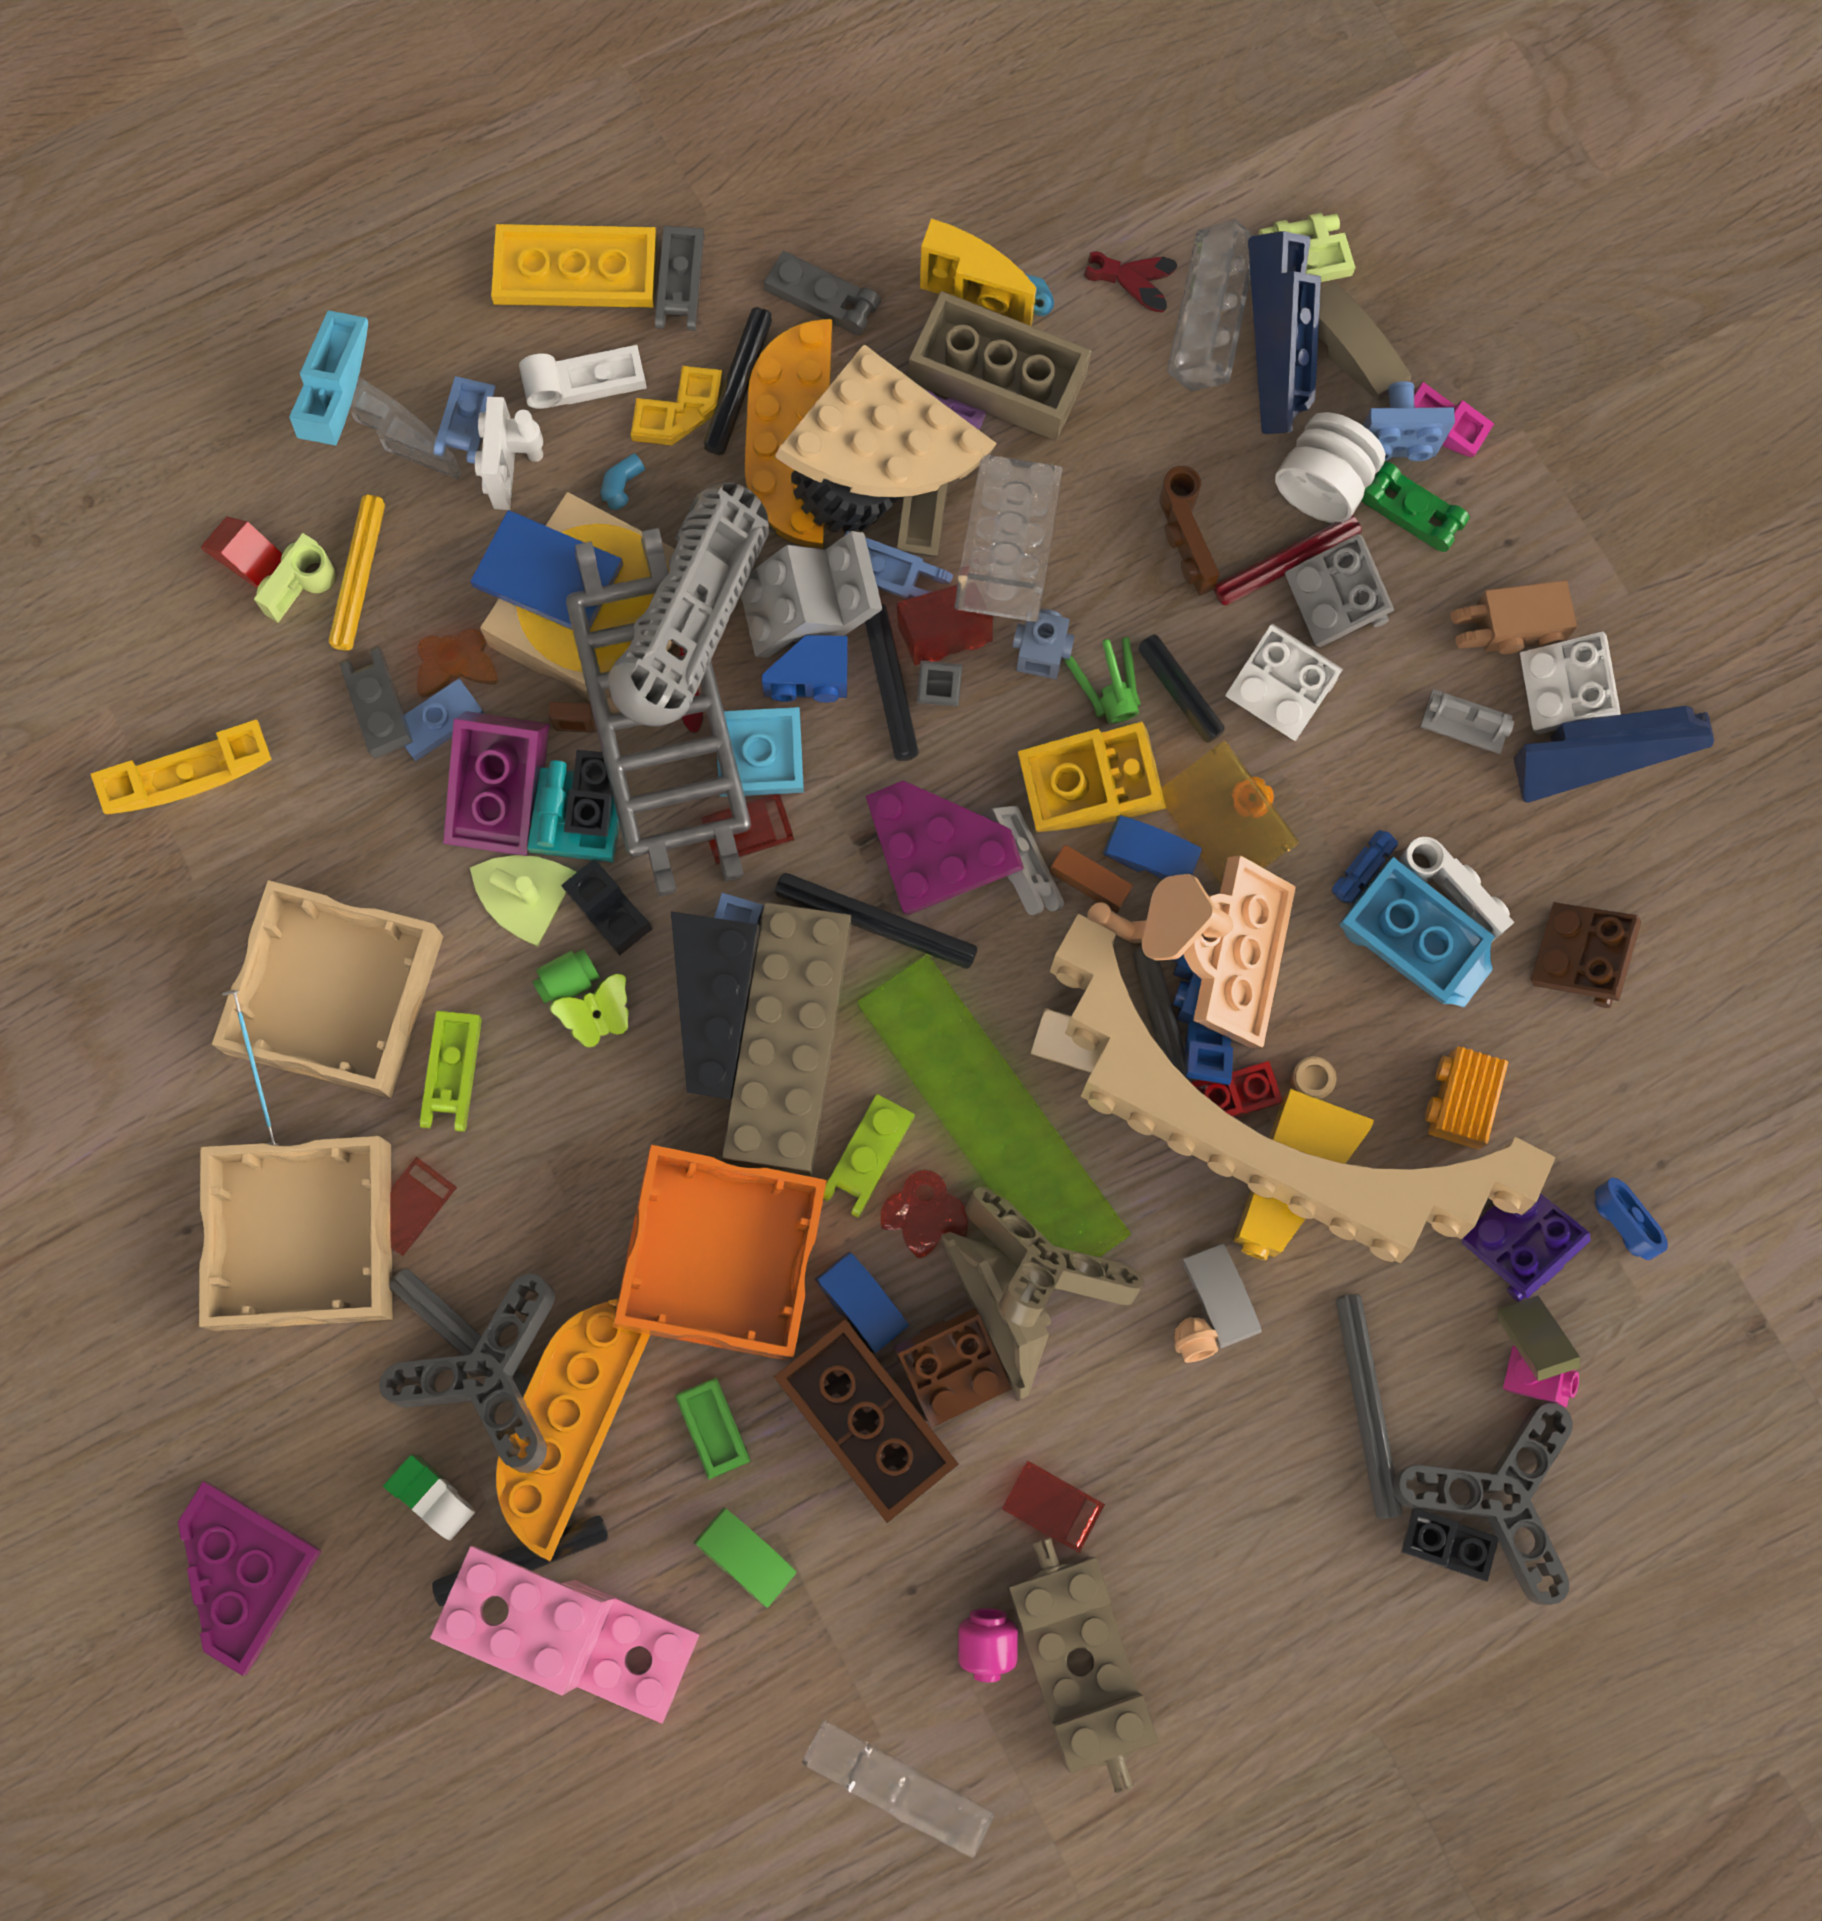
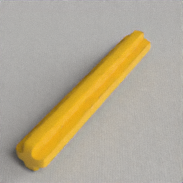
[328,494,385,651]

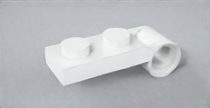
[519,345,647,409]
[1398,837,1514,943]

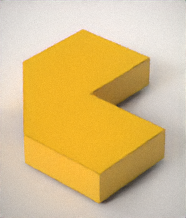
[631,366,723,446]

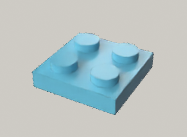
[717,707,804,797]

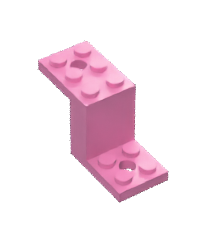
[430,1546,700,1724]

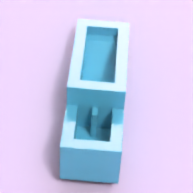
[289,310,368,446]

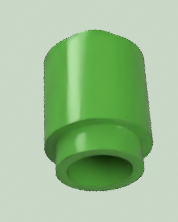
[532,948,600,1004]

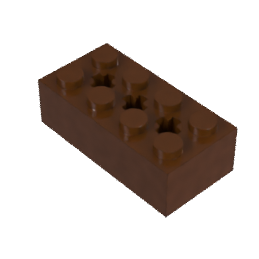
[773,1319,959,1523]

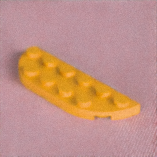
[745,319,833,549]
[496,1299,650,1562]

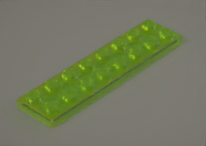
[857,954,1132,1258]

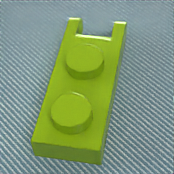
[420,1011,482,1132]
[823,1094,915,1218]

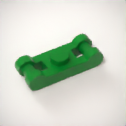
[1361,461,1470,552]

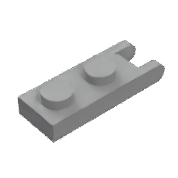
[982,806,1064,915]

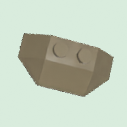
[940,1232,1051,1401]

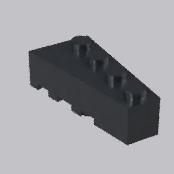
[671,911,761,1099]

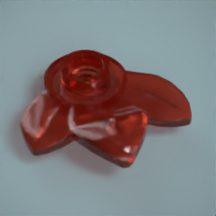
[881,1170,968,1258]

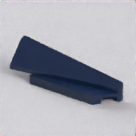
[1248,231,1321,434]

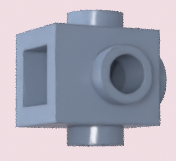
[1013,609,1075,680]

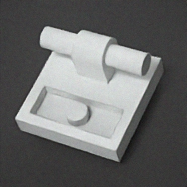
[475,397,543,510]
[1225,624,1343,741]
[1520,631,1621,735]

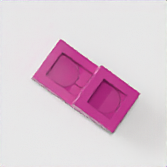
[1414,382,1494,458]

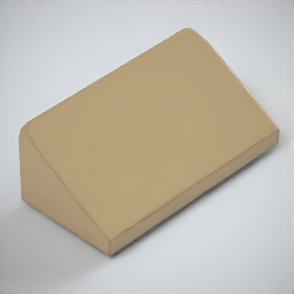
[1030,1009,1102,1073]

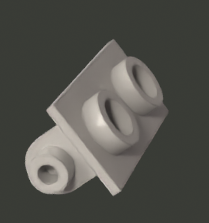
[1420,689,1514,754]

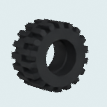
[791,470,899,533]

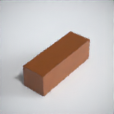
[1050,845,1133,913]

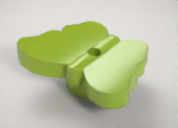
[549,973,629,1048]

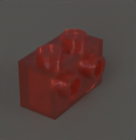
[897,579,993,666]

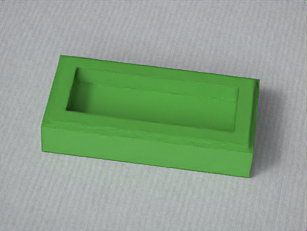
[675,1377,751,1480]

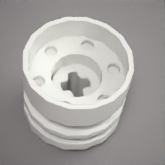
[1275,412,1386,523]

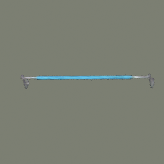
[222,990,278,1146]

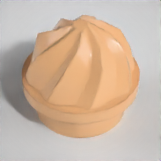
[1174,1317,1218,1363]

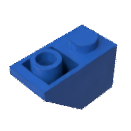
[762,635,848,703]

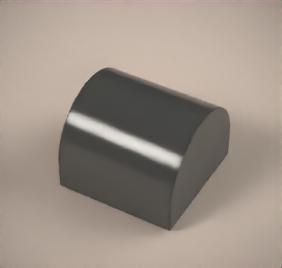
[917,661,962,707]

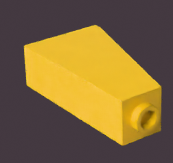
[1233,1089,1374,1260]

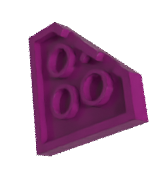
[865,780,1024,915]
[177,1481,322,1676]

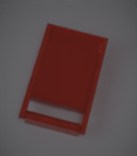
[701,794,794,865]
[390,1157,457,1256]
[1002,1461,1105,1553]

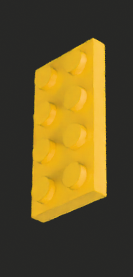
[491,224,657,308]

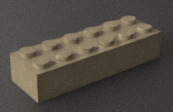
[722,902,852,1177]

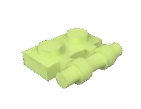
[1259,213,1356,282]

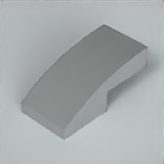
[1183,1243,1261,1349]

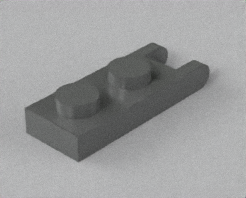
[655,226,705,331]
[339,646,413,759]

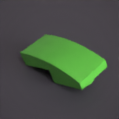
[693,1507,797,1608]

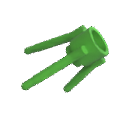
[1063,637,1141,724]

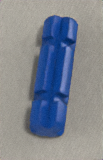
[1332,830,1398,904]

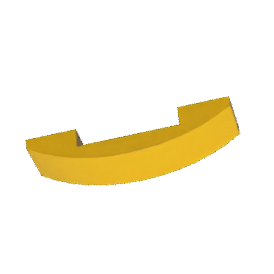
[91,719,272,814]

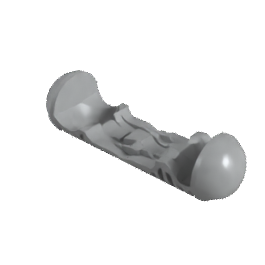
[608,482,769,727]

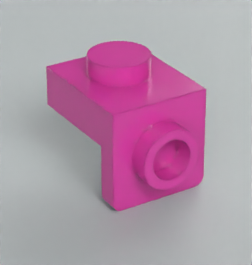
[1503,1346,1579,1408]

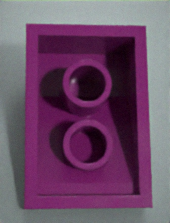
[443,711,550,856]

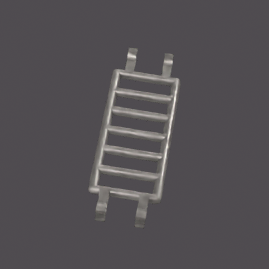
[566,528,751,897]

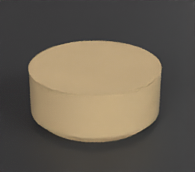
[1291,1056,1337,1100]

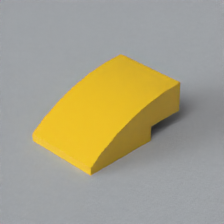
[920,218,1036,326]
[1018,721,1166,832]

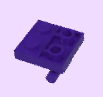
[1461,1193,1591,1302]

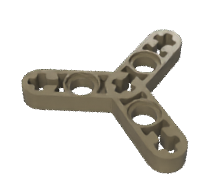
[964,1187,1144,1327]

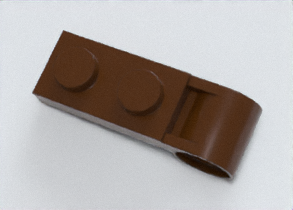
[1159,466,1219,595]

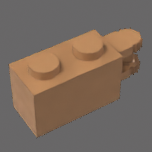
[1450,580,1577,655]

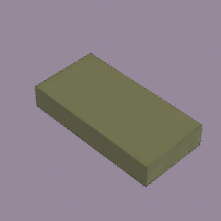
[1497,1295,1580,1381]

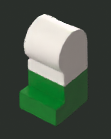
[382,1455,476,1541]

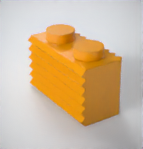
[1425,1046,1508,1150]

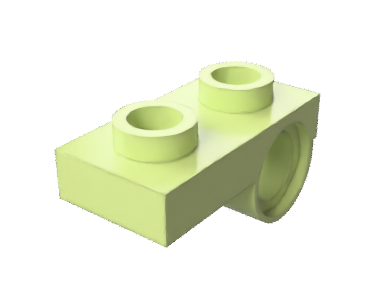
[254,533,336,623]

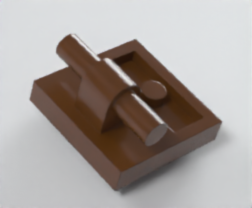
[1531,902,1641,1008]
[894,1308,1012,1428]

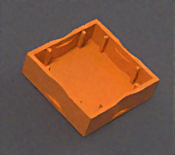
[612,1145,827,1361]

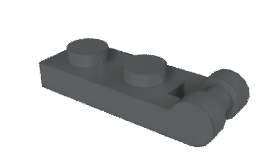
[764,251,881,335]

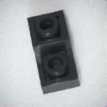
[564,749,615,837]
[1401,1508,1498,1582]

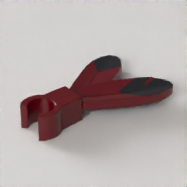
[1084,251,1177,312]

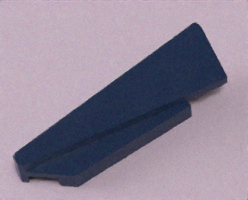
[1513,706,1714,803]

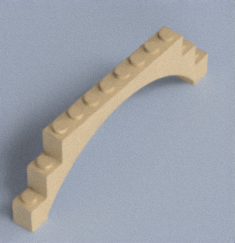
[1050,914,1556,1264]

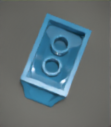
[1339,857,1495,1007]

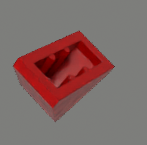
[201,516,282,589]

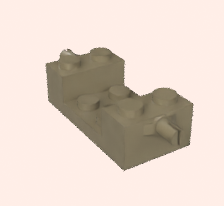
[1007,1538,1159,1793]

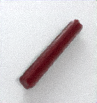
[1214,515,1362,605]

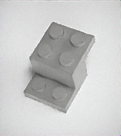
[740,531,883,658]

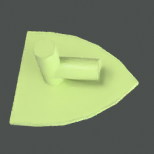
[470,855,577,947]

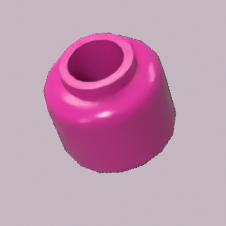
[958,1608,1018,1683]

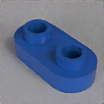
[1594,1177,1668,1260]

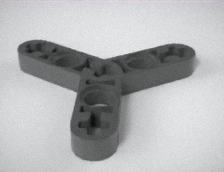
[379,1273,555,1473]
[1392,1403,1573,1605]

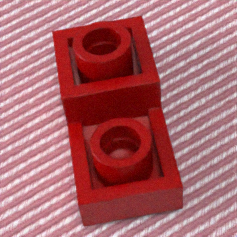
[1191,1061,1283,1118]

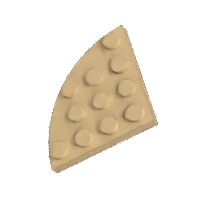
[775,345,997,497]

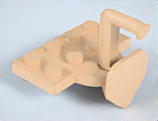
[1087,856,1296,1048]

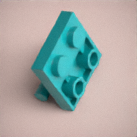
[527,760,620,863]

